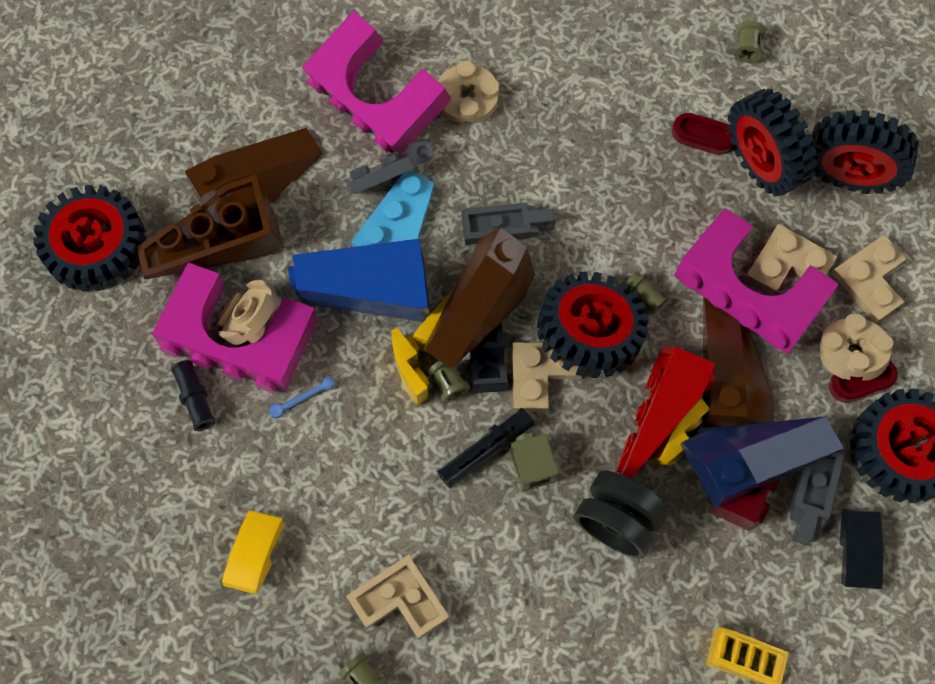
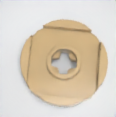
[438,60,499,124]
[218,280,282,345]
[820,314,894,381]

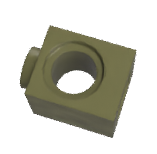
[510,432,559,492]

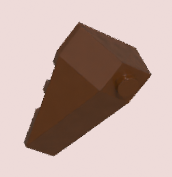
[185,128,322,205]
[703,297,774,427]

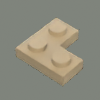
[745,224,838,296]
[831,234,906,324]
[512,343,582,412]
[346,555,450,640]

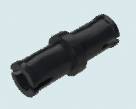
[171,360,216,431]

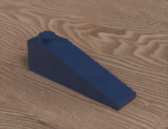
[681,416,844,509]

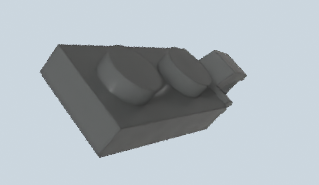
[344,139,434,194]
[461,202,555,245]
[790,452,845,546]

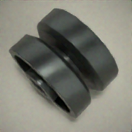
[573,470,670,559]

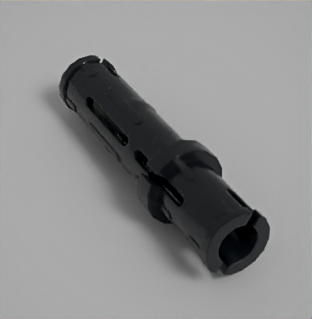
[436,408,535,489]

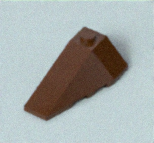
[137,174,284,279]
[423,227,535,368]

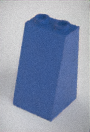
[288,239,430,322]

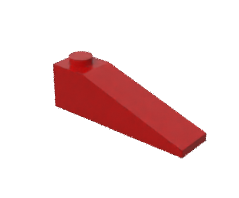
[616,346,716,479]

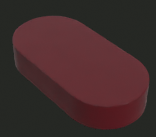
[672,113,734,155]
[829,360,898,403]

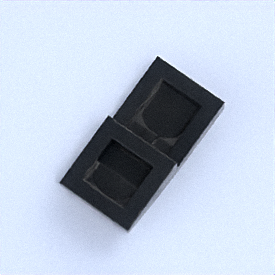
[469,322,508,393]
[840,509,883,589]

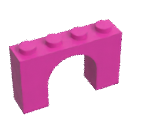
[302,10,451,155]
[674,208,839,355]
[152,263,318,393]

